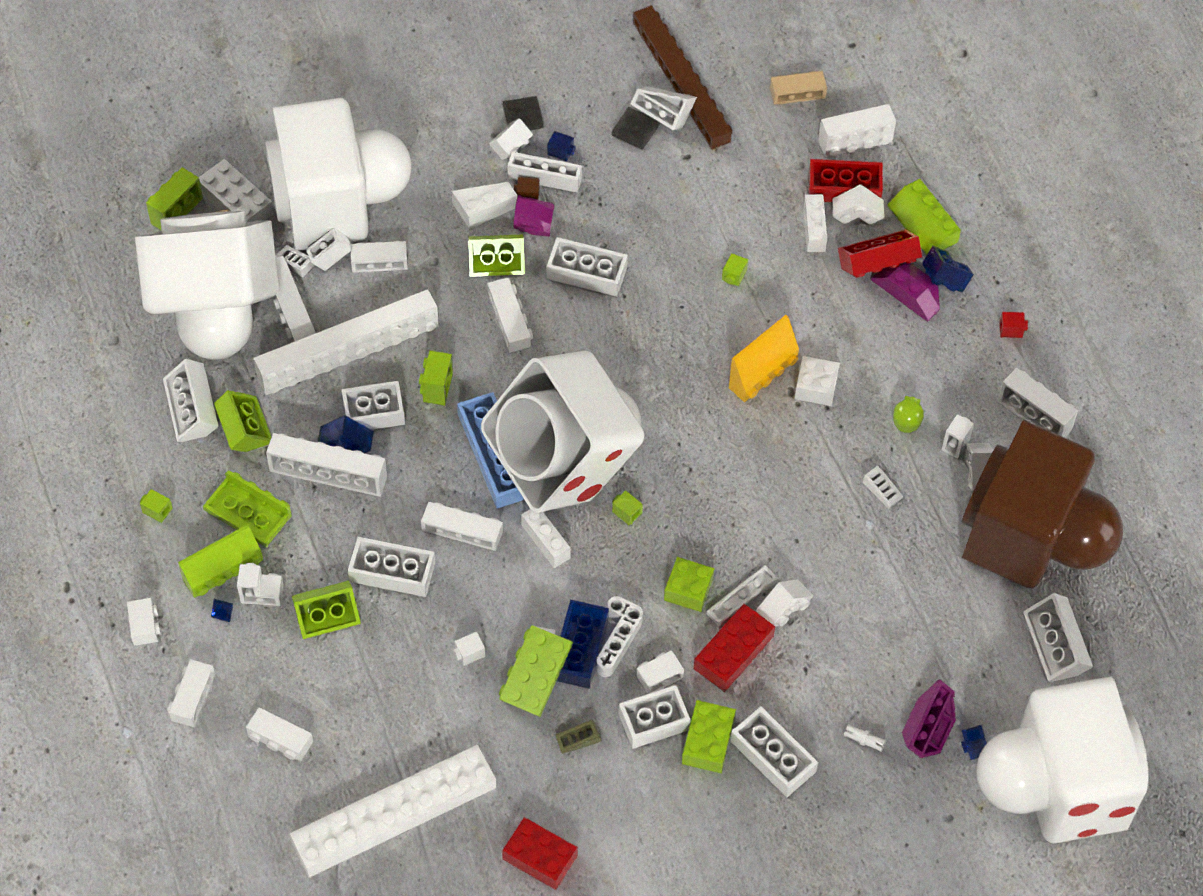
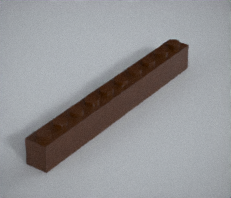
[633,5,733,150]

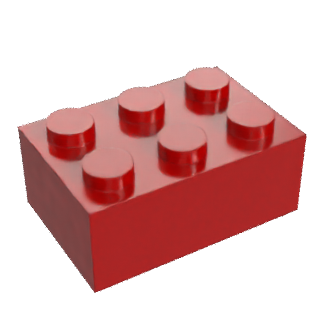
[502,817,578,890]

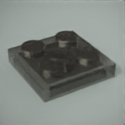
[502,96,544,130]
[611,107,660,150]

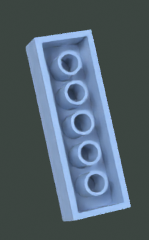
[457,392,524,509]

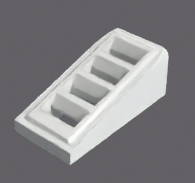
[275,245,314,278]
[863,466,903,509]

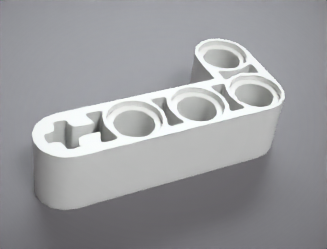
[597,596,643,677]

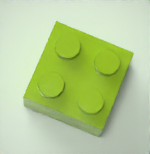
[419,350,453,406]
[664,557,715,612]

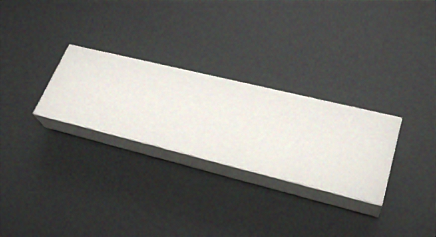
[706,565,778,627]

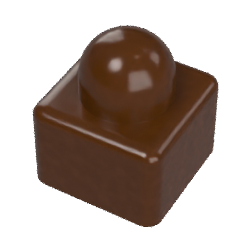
[962,419,1123,589]

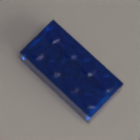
[556,599,609,689]

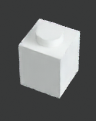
[453,632,485,666]

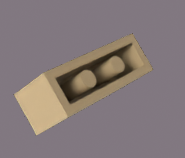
[770,71,827,105]

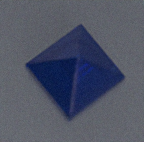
[211,599,233,622]

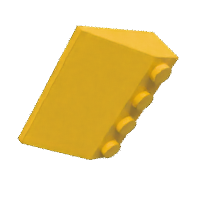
[729,315,799,402]

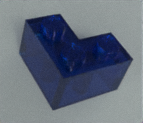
[922,246,974,293]
[318,415,374,454]

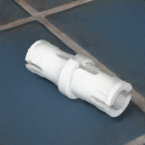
[844,724,886,752]

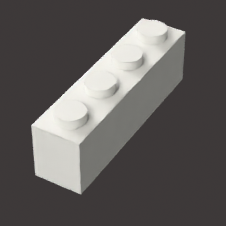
[507,152,582,193]
[487,277,533,353]
[421,502,503,551]

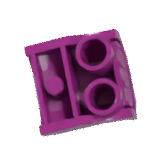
[513,195,555,237]

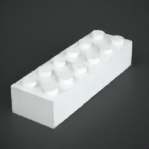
[266,433,387,497]

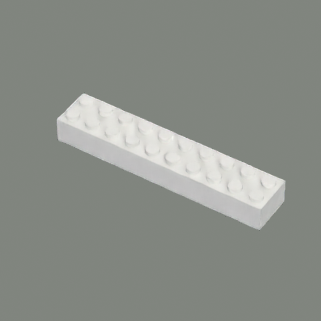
[254,289,439,395]
[289,745,496,878]

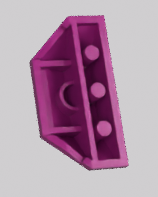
[871,263,940,322]
[902,680,956,758]

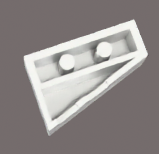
[631,87,697,130]
[452,182,517,229]

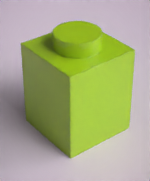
[722,253,748,287]
[140,489,173,523]
[612,490,643,526]

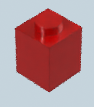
[999,312,1028,338]

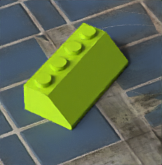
[888,179,961,257]
[178,524,263,598]

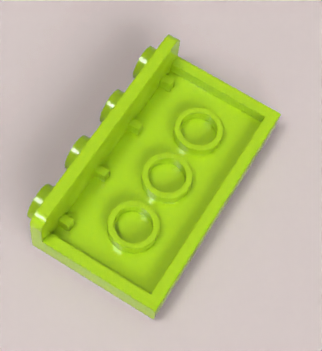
[203,470,292,547]
[499,625,573,717]

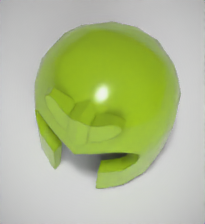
[893,396,924,433]

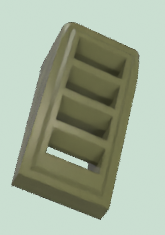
[555,719,602,754]

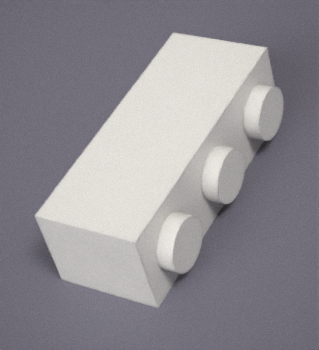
[803,194,827,252]
[351,241,408,273]
[521,509,570,568]
[168,659,215,727]
[246,708,313,762]

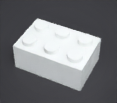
[342,381,405,433]
[618,685,691,749]

